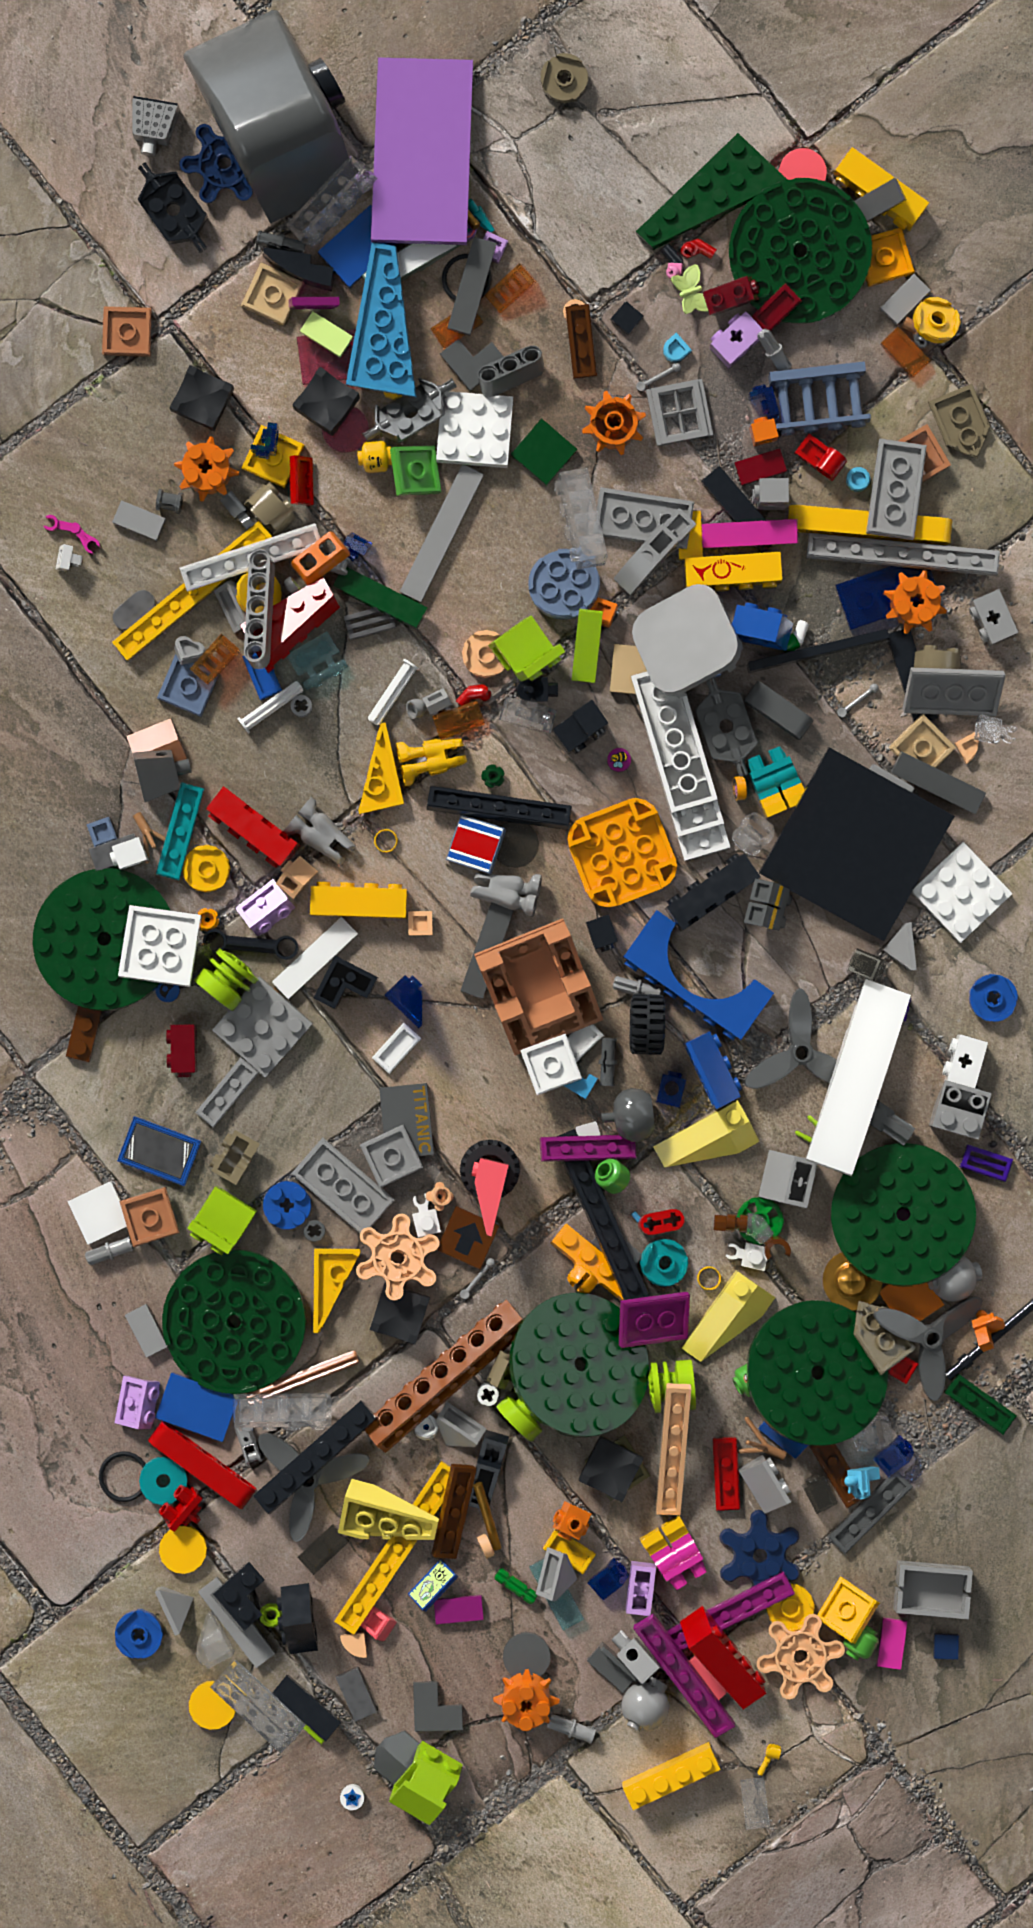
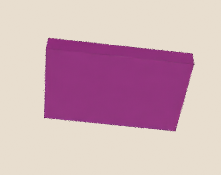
[619,1292,690,1348]

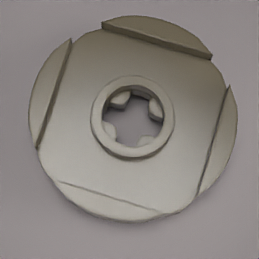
[541,53,588,103]

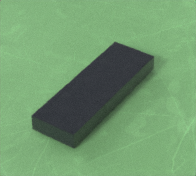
[272,1675,342,1741]

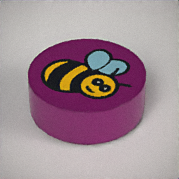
[607,748,631,772]

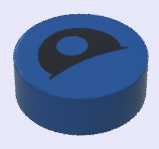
[155,983,180,1002]

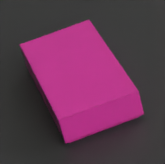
[876,1617,907,1670]

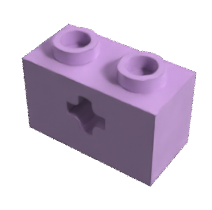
[710,311,763,369]
[625,1561,656,1616]

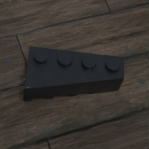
[665,853,761,932]

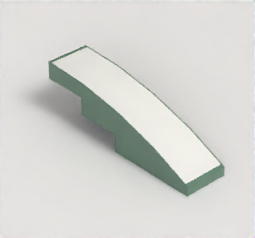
[362,244,460,282]

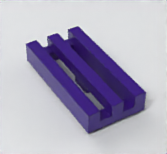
[959,1144,1013,1182]

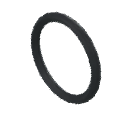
[442,254,492,300]
[99,1451,146,1502]

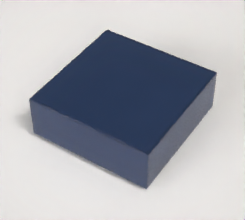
[933,1633,959,1660]

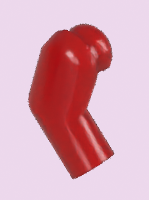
[681,239,717,260]
[455,684,492,709]

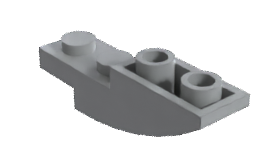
[613,508,697,596]

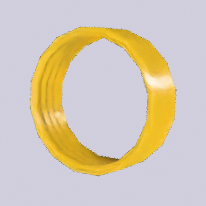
[374,829,398,853]
[697,1266,721,1290]

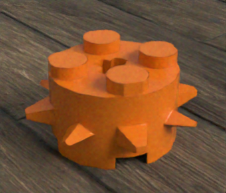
[582,391,646,455]
[174,436,239,501]
[884,570,947,634]
[493,1669,560,1731]

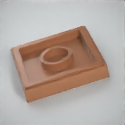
[102,306,152,357]
[119,1187,180,1247]

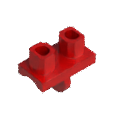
[159,1485,202,1532]

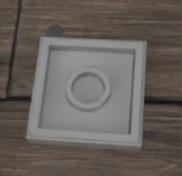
[360,1124,424,1188]

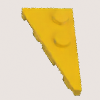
[358,722,404,814]
[313,1248,361,1333]

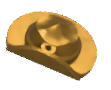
[823,1253,882,1310]

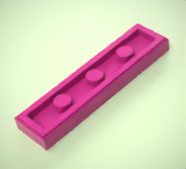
[702,519,798,548]

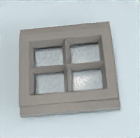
[646,379,713,446]

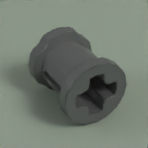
[155,489,183,514]

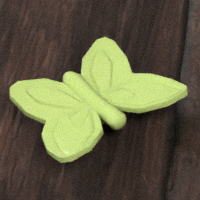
[671,264,708,314]

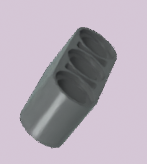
[477,346,545,397]
[744,681,814,740]

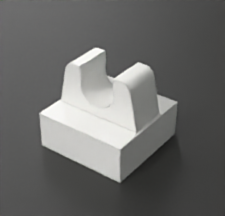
[55,544,83,572]

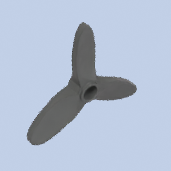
[744,988,837,1089]
[873,1296,983,1401]
[258,1433,370,1542]

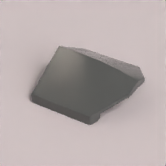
[374,1730,420,1785]

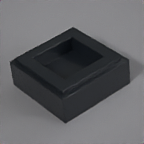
[610,301,644,336]

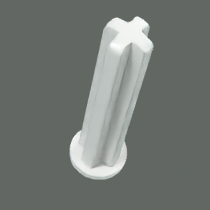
[368,659,420,726]
[237,681,303,734]

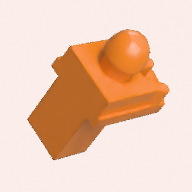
[972,1310,1005,1352]

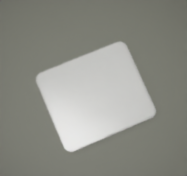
[576,1122,601,1136]

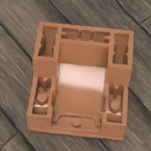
[474,918,603,1056]

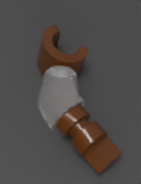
[714,1213,791,1260]

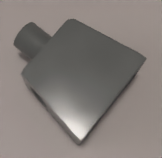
[133,750,192,802]

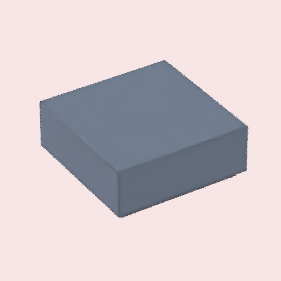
[87,817,117,847]

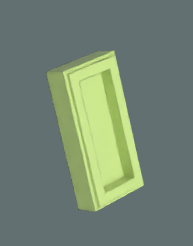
[300,311,353,358]

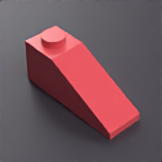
[471,1158,509,1236]

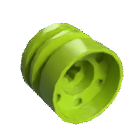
[194,948,259,1011]
[648,1359,696,1413]
[496,1389,542,1442]

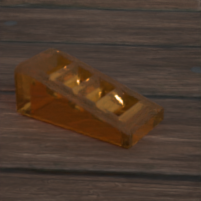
[485,263,537,314]
[190,633,241,685]

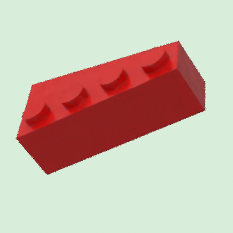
[680,1605,767,1710]

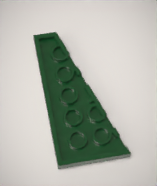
[636,133,788,250]

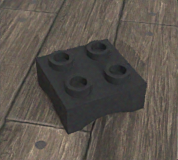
[170,365,235,431]
[292,367,360,436]
[370,1283,430,1344]
[579,1436,644,1502]

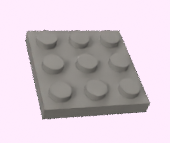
[212,976,313,1078]

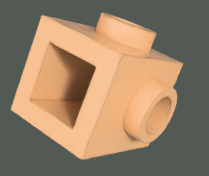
[276,856,318,899]

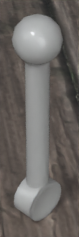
[636,363,681,392]
[837,683,879,717]
[460,1258,495,1299]

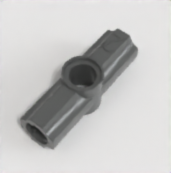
[870,1101,915,1145]

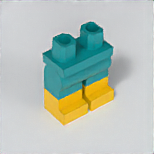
[747,746,805,818]

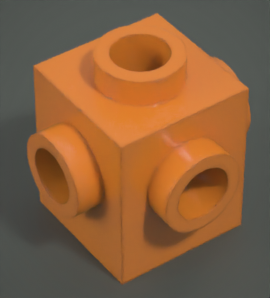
[553,1501,591,1541]

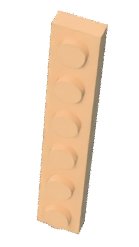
[656,1383,691,1515]

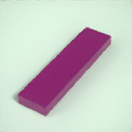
[540,1135,636,1162]

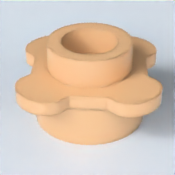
[426,1182,453,1211]

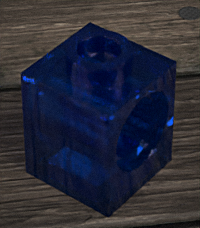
[655,1070,686,1108]

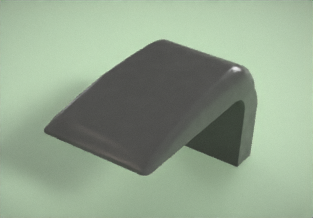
[183,10,356,224]

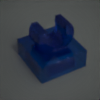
[343,532,373,562]

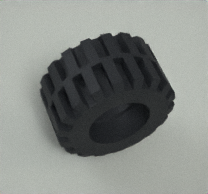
[629,994,665,1055]
[460,1139,520,1198]

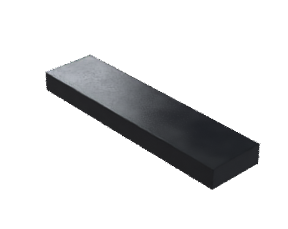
[701,466,773,553]
[888,629,938,722]

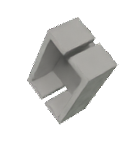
[893,1560,973,1619]

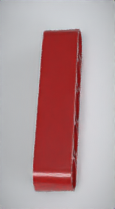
[148,1421,257,1509]

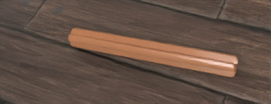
[246,1351,359,1405]

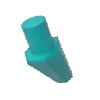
[468,199,495,233]

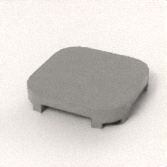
[632,584,743,698]

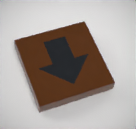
[437,1206,500,1269]

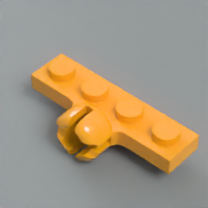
[550,1223,624,1300]

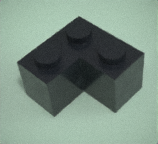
[552,700,609,755]
[313,955,379,1009]
[211,1562,265,1631]
[277,1583,318,1654]

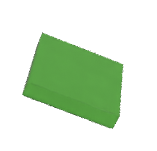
[390,445,442,496]

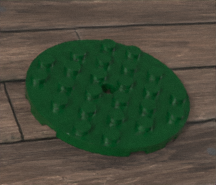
[729,178,873,324]
[32,868,171,1011]
[831,1143,976,1287]
[162,1249,306,1394]
[509,1293,649,1438]
[746,1300,888,1446]

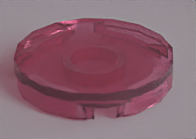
[322,407,369,453]

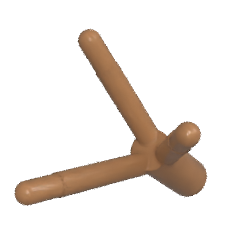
[133,812,166,864]
[738,1417,787,1461]

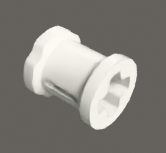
[477,1382,499,1406]

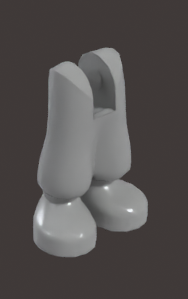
[283,797,356,865]
[470,873,542,917]

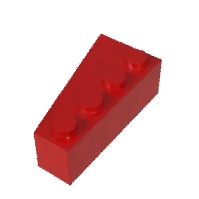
[240,577,340,673]
[206,786,301,868]

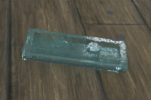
[529,1558,584,1631]

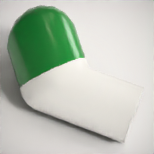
[784,620,809,653]

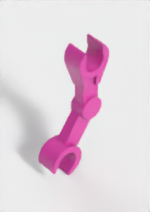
[44,515,101,555]

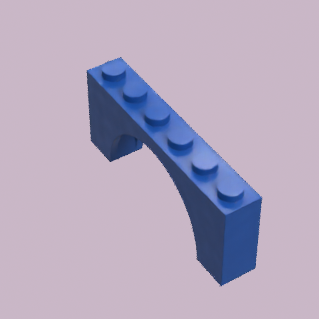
[623,910,774,1041]

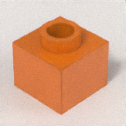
[749,417,779,446]

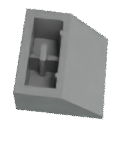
[929,1080,992,1140]
[758,1150,817,1208]
[738,1454,792,1513]

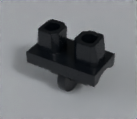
[515,677,558,702]

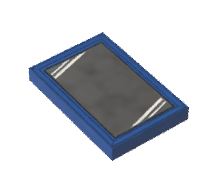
[117,1116,202,1186]

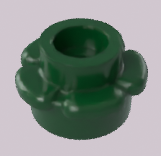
[481,764,505,788]

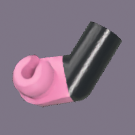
[661,244,684,279]

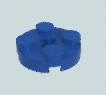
[969,974,1018,1022]
[263,1181,311,1229]
[115,1609,164,1659]

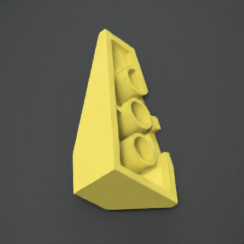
[653,1100,760,1167]
[681,1270,775,1362]
[338,1479,439,1540]

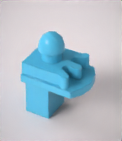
[844,1466,880,1500]

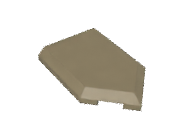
[928,384,990,459]
[854,1301,917,1375]

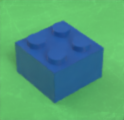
[732,603,793,651]

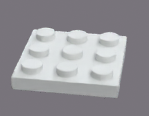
[436,391,513,468]
[912,842,1012,943]
[118,905,202,987]

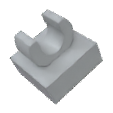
[422,688,452,720]

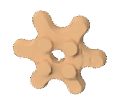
[356,1214,439,1301]
[757,1614,845,1700]

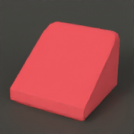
[360,1606,397,1641]

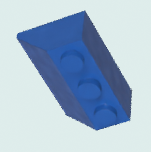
[683,1031,742,1109]

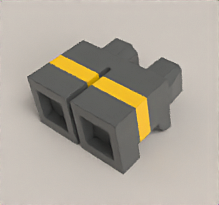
[744,879,793,931]

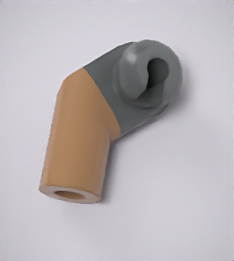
[902,317,930,349]

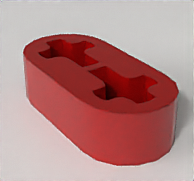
[638,1209,684,1235]

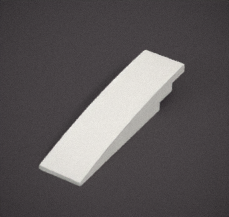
[631,671,730,862]
[806,979,911,1176]

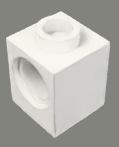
[110,837,149,870]

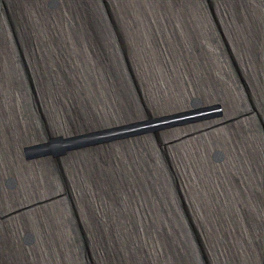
[945,1298,1033,1381]

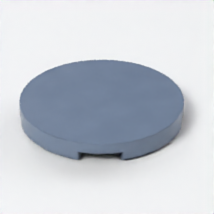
[528,549,600,620]

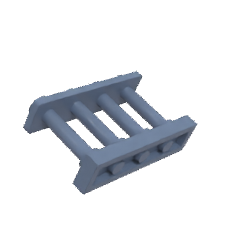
[768,361,871,436]

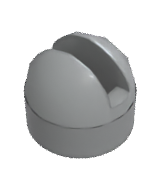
[406,699,427,719]

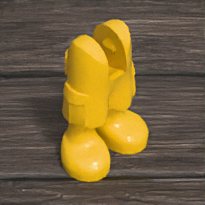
[396,739,467,786]

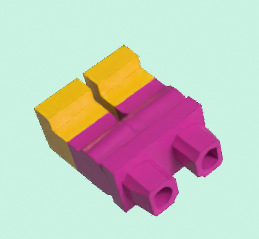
[640,1515,706,1590]

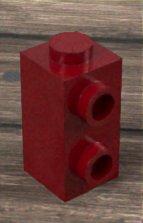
[702,276,760,316]
[166,1024,197,1077]

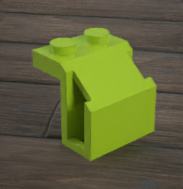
[488,615,565,681]
[187,1186,257,1255]
[389,1741,463,1826]

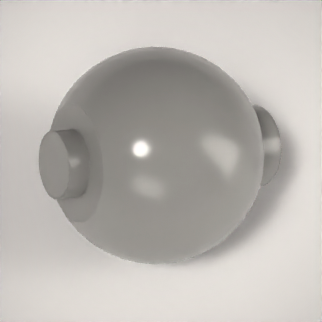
[928,1256,982,1301]
[621,1677,669,1732]

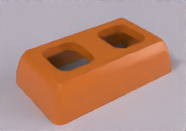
[291,531,350,586]

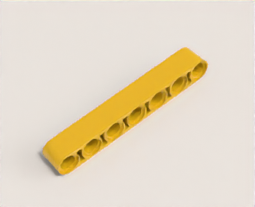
[788,505,953,545]

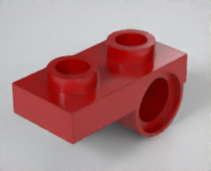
[794,433,847,482]

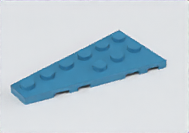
[346,242,417,398]

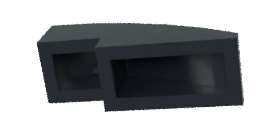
[263,247,335,291]
[468,1430,509,1509]

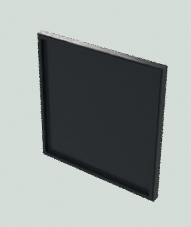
[758,747,955,941]

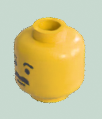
[358,441,392,473]

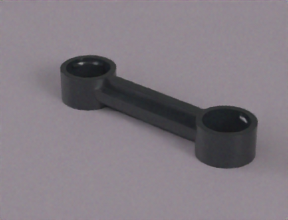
[203,929,299,960]

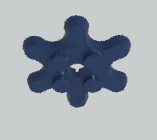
[179,124,253,203]
[719,1510,800,1587]

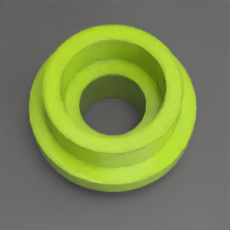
[259,1603,282,1627]

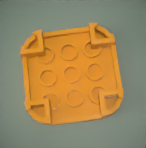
[567,798,677,908]

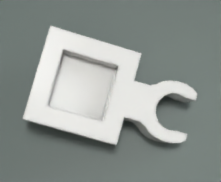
[412,1193,441,1237]
[726,1242,767,1271]

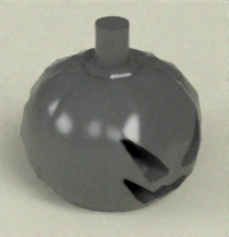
[601,1088,655,1142]

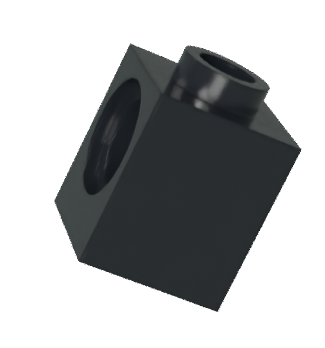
[586,914,618,953]

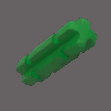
[494,1568,538,1604]

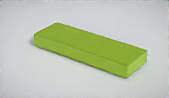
[571,609,603,683]

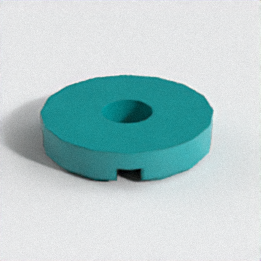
[640,1238,689,1287]
[139,1457,187,1505]

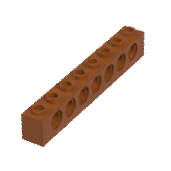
[365,1299,524,1453]

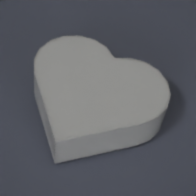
[174,636,205,665]

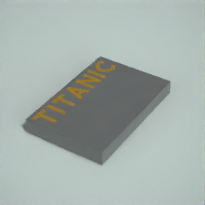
[379,1083,434,1156]

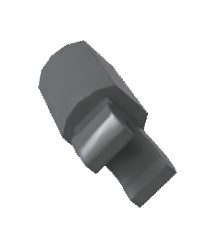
[220,491,254,530]

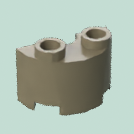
[243,482,296,536]
[914,645,962,669]
[209,1130,260,1185]
[486,1350,516,1393]

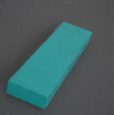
[156,782,204,881]

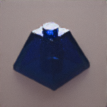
[385,975,424,1029]

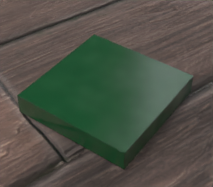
[510,418,578,486]

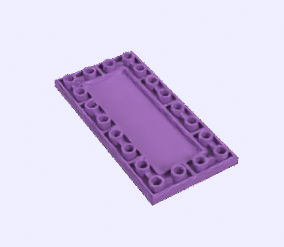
[371,58,473,245]

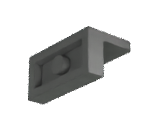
[587,1641,638,1693]

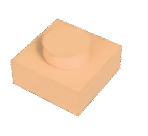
[408,911,433,936]

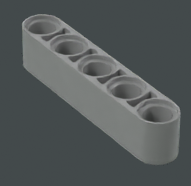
[244,549,275,669]

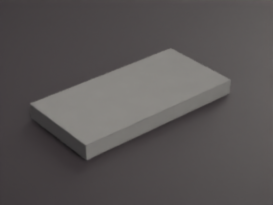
[866,439,927,540]
[593,487,694,549]
[902,667,1005,716]
[291,1137,395,1233]

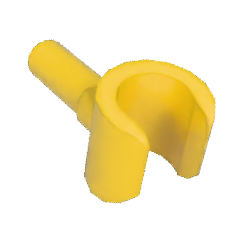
[757,1744,781,1776]

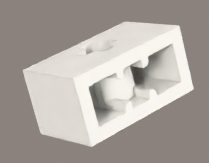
[942,1035,988,1088]

